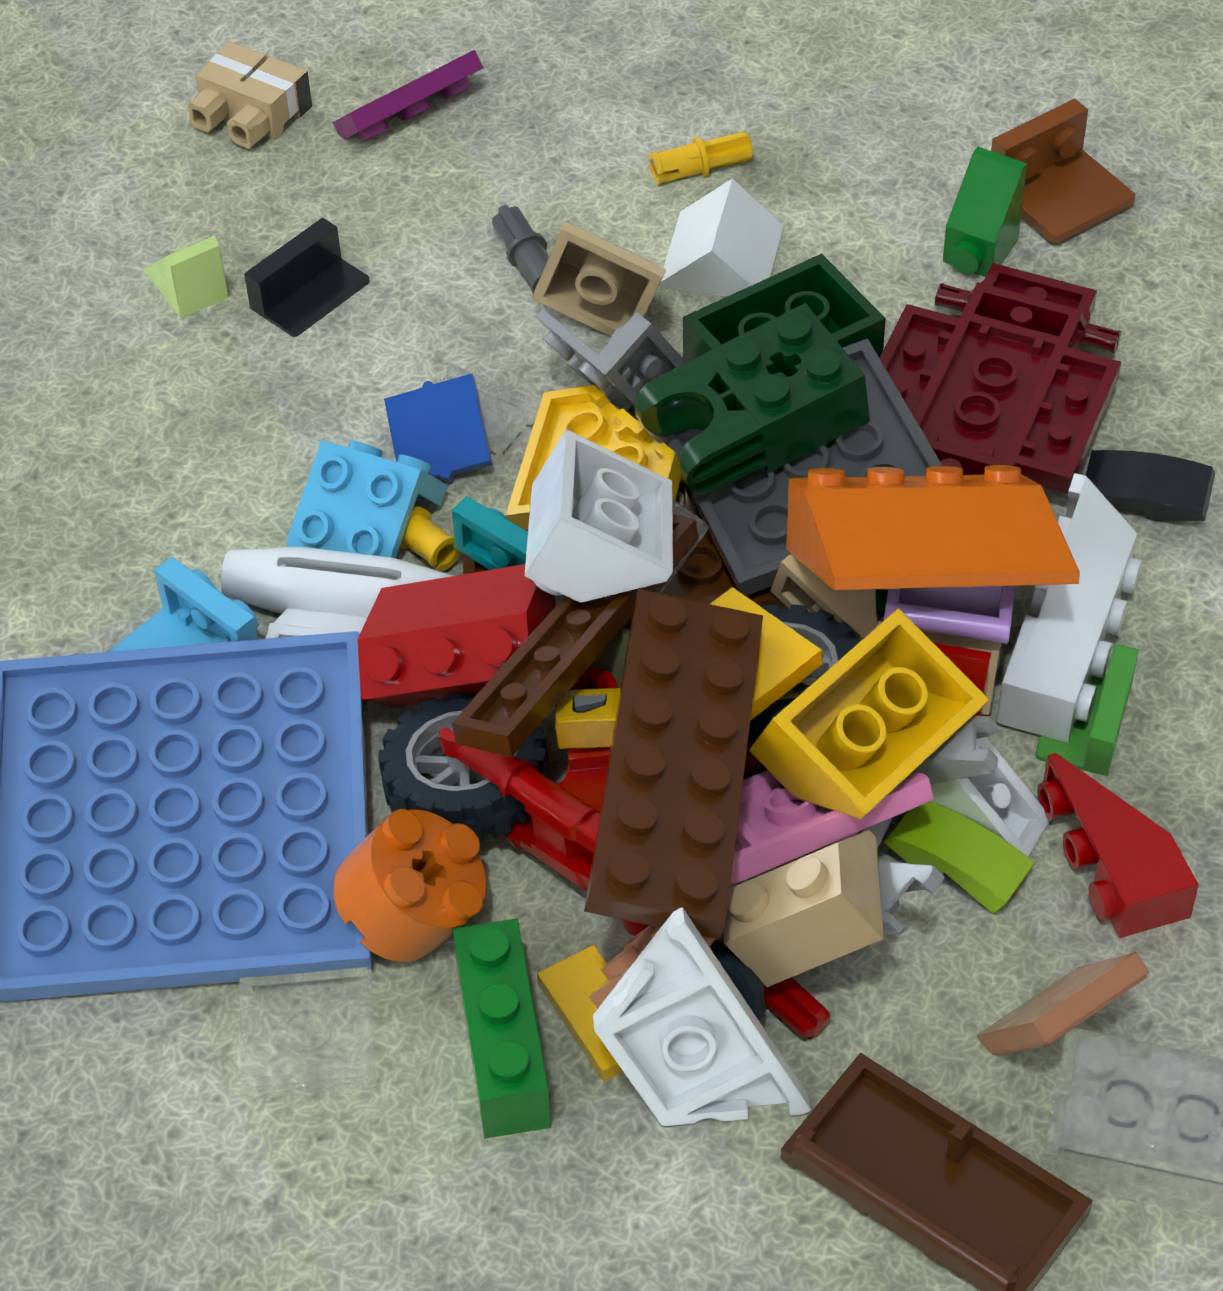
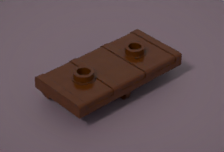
[780,1052,1093,1291]

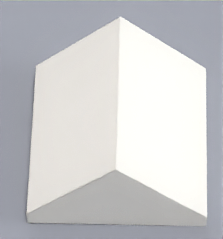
[659,179,784,296]

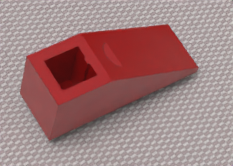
[1037,753,1199,938]

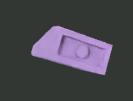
[884,586,1015,644]

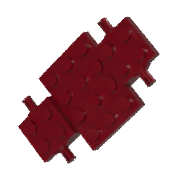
[879,263,1121,494]

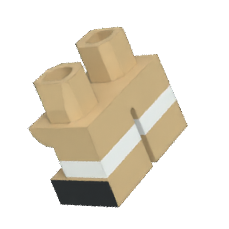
[188,41,312,149]

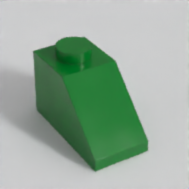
[943,146,1027,277]

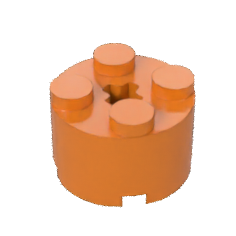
[333,809,486,962]

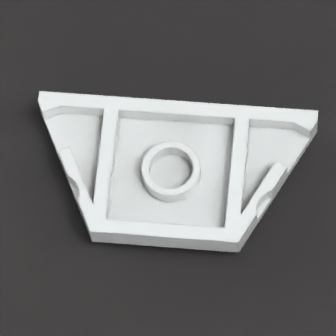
[593,907,811,1126]

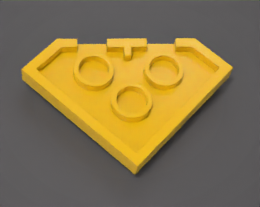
[505,385,681,530]

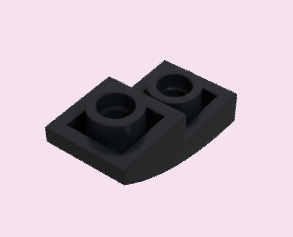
[1085,450,1215,522]

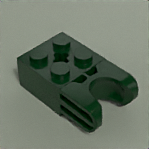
[635,303,870,495]

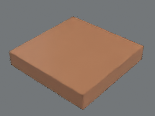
[977,952,1150,1056]

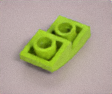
[884,801,1035,914]

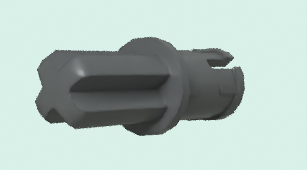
[492,205,549,293]

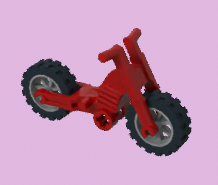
[378,605,861,936]

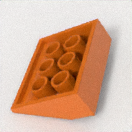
[786,465,1080,590]

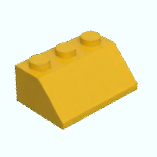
[749,608,989,819]

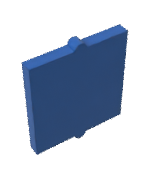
[384,373,493,483]

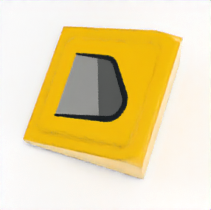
[555,688,620,749]

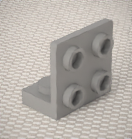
[535,308,687,412]

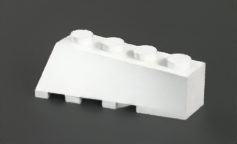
[996,473,1143,743]

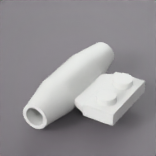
[221,547,454,639]

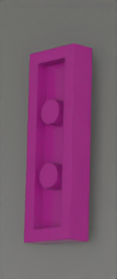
[332,49,484,142]

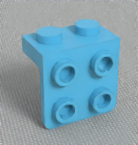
[287,440,448,558]
[108,556,259,652]

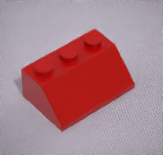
[357,564,555,708]

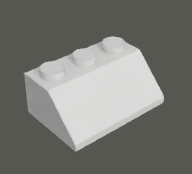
[524,429,673,603]

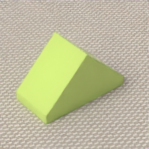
[143,235,228,318]

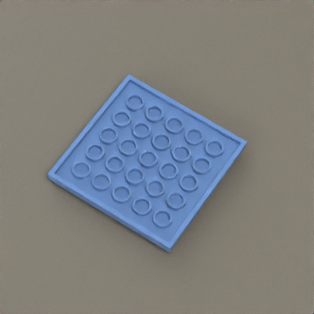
[0,631,373,1002]

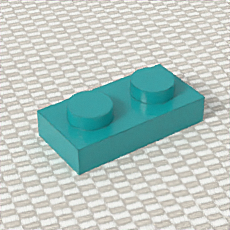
[452,496,528,570]

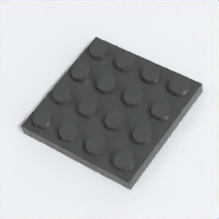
[661,339,942,596]

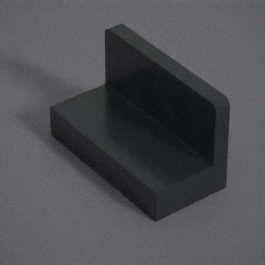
[244,217,370,337]

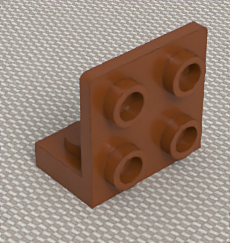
[991,98,1135,244]

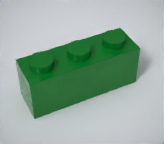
[452,918,551,1139]

